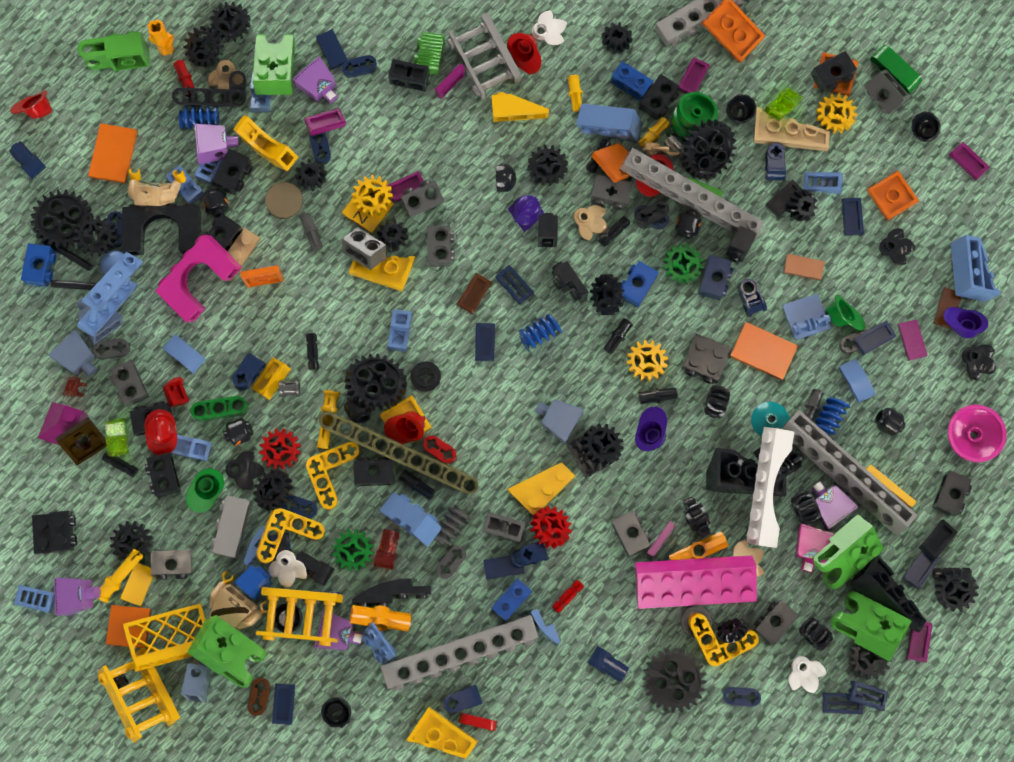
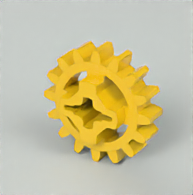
[816,93,857,134]
[352,175,393,217]
[626,340,668,382]

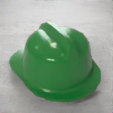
[825,295,866,331]
[186,468,224,513]

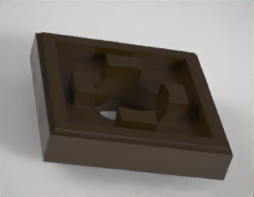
[55,417,110,466]

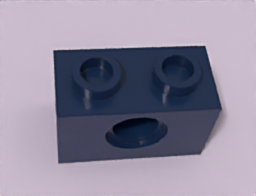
[698,255,734,301]

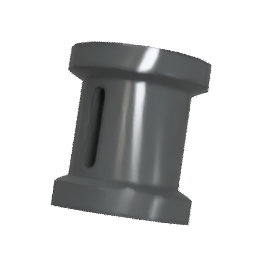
[279,379,300,397]

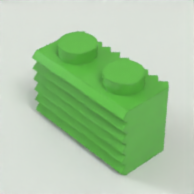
[414,32,445,75]

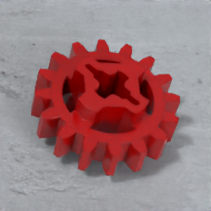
[259,428,301,470]
[530,506,572,549]

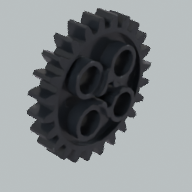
[679,119,737,180]
[30,189,94,250]
[344,354,407,411]
[642,648,707,713]

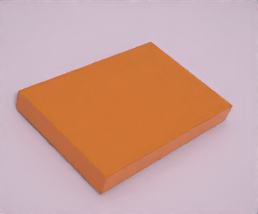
[701,0,765,63]
[88,123,138,184]
[730,322,798,380]

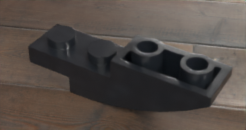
[352,578,432,607]

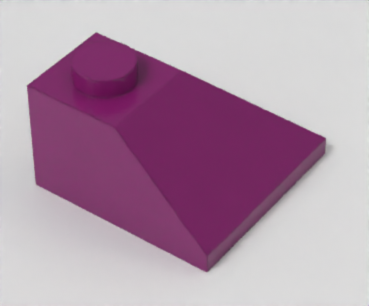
[38,402,88,445]

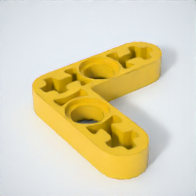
[306,442,360,510]
[256,508,325,563]
[688,612,759,666]

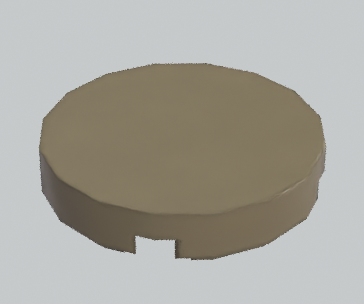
[265,182,303,219]

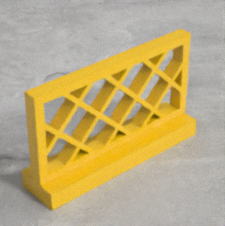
[123,603,205,672]

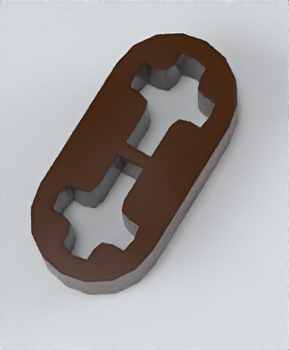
[247,678,271,716]

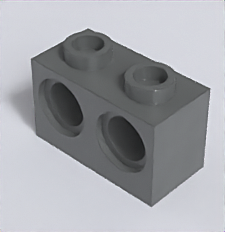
[400,179,445,217]
[427,225,455,267]
[342,227,386,270]
[109,360,149,407]

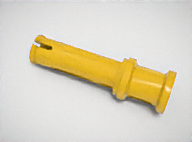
[316,390,341,450]
[98,549,143,603]

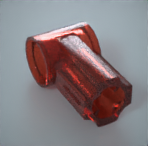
[374,529,400,570]

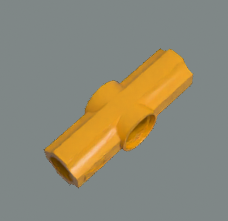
[147,19,175,56]
[668,531,729,560]
[349,605,411,632]

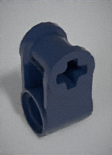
[765,143,786,180]
[738,278,767,317]
[232,353,266,391]
[510,541,549,568]
[443,685,483,713]

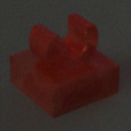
[63,376,87,397]

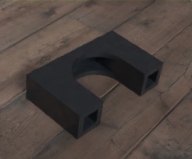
[121,203,201,255]

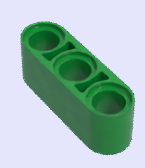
[870,45,922,94]
[190,396,248,422]

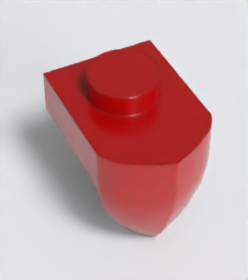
[163,377,189,408]

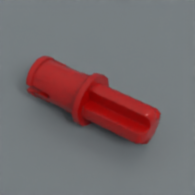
[173,60,197,97]

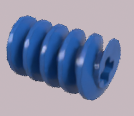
[179,105,219,129]
[519,314,562,352]
[815,397,850,438]

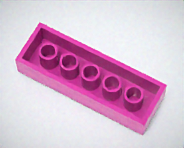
[635,555,757,609]

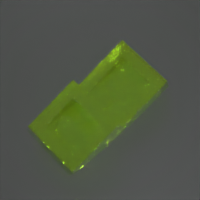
[764,87,803,122]
[106,418,129,457]

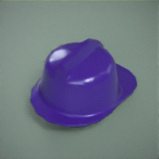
[508,195,544,232]
[943,307,988,338]
[635,406,667,451]

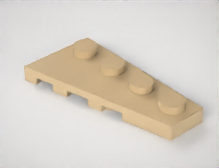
[753,107,830,151]

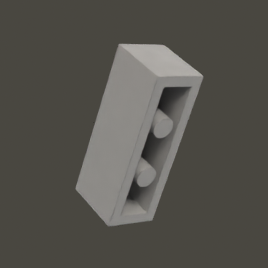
[210,496,252,559]

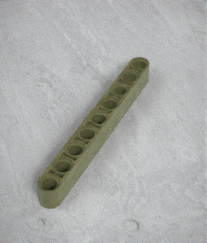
[319,411,479,494]

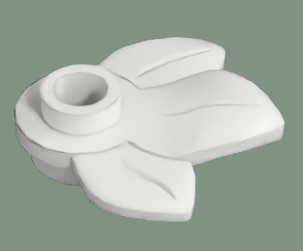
[532,10,567,45]
[269,550,307,589]
[788,656,826,693]

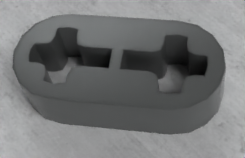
[839,329,868,354]
[93,339,130,359]
[437,545,466,579]

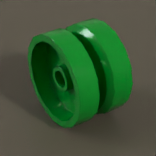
[671,92,718,139]

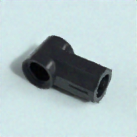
[296,551,335,586]

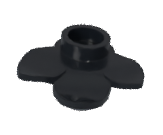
[879,228,915,265]
[962,344,996,380]
[225,451,265,490]

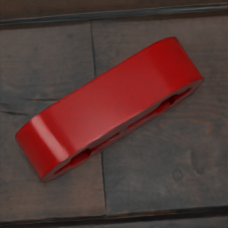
[423,435,456,464]
[458,713,497,731]

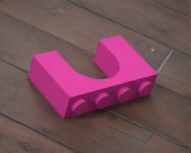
[155,235,242,322]

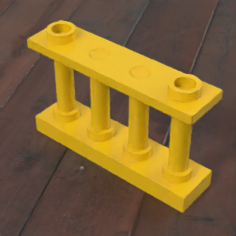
[256,587,343,646]
[97,647,180,743]

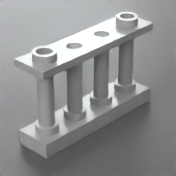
[447,13,521,100]

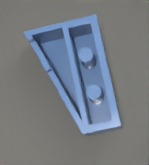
[576,104,643,144]
[951,235,1001,301]
[379,492,442,547]

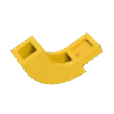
[233,115,298,172]

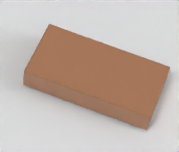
[783,254,825,281]

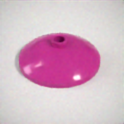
[947,405,1007,463]

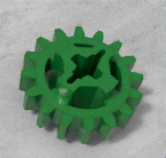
[663,243,704,285]
[332,529,374,572]

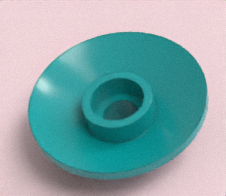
[751,401,789,437]

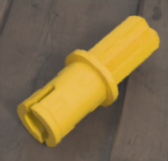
[567,75,583,112]
[637,117,670,147]

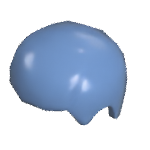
[100,250,124,275]

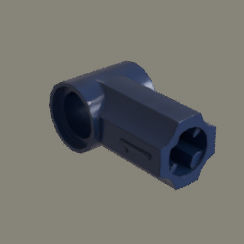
[9,141,46,179]
[587,646,629,682]

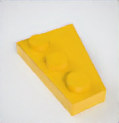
[349,256,415,292]
[507,462,575,515]
[406,706,478,759]

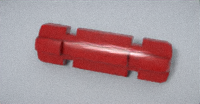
[552,580,584,613]

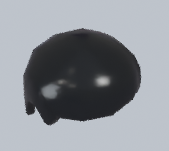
[726,94,756,124]
[911,111,941,142]
[496,164,517,192]
[274,603,303,632]
[321,697,352,728]

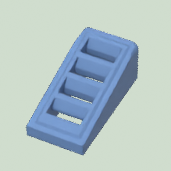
[194,159,224,185]
[803,172,843,194]
[14,585,55,613]

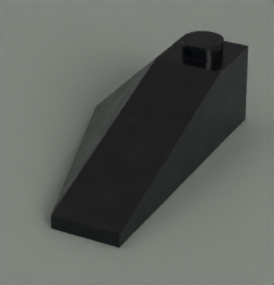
[706,448,786,497]
[850,555,926,633]

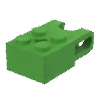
[77,31,150,71]
[253,34,295,95]
[813,514,884,589]
[831,591,911,661]
[187,615,267,688]

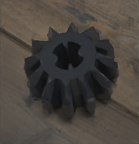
[601,22,633,54]
[295,159,327,191]
[786,189,818,222]
[376,219,409,252]
[704,385,730,419]
[791,491,821,525]
[799,617,833,651]

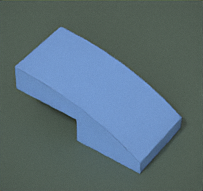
[250,74,270,112]
[165,165,205,203]
[387,309,412,352]
[163,334,206,374]
[839,359,876,403]
[171,435,212,461]
[244,526,270,567]
[530,609,561,644]

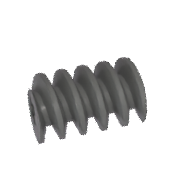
[434,505,471,548]

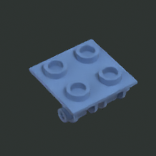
[782,294,831,340]
[363,622,397,665]

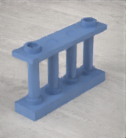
[77,252,143,337]

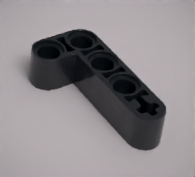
[172,71,246,107]

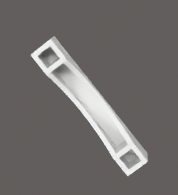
[746,427,794,548]

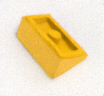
[251,357,291,400]
[120,563,154,607]

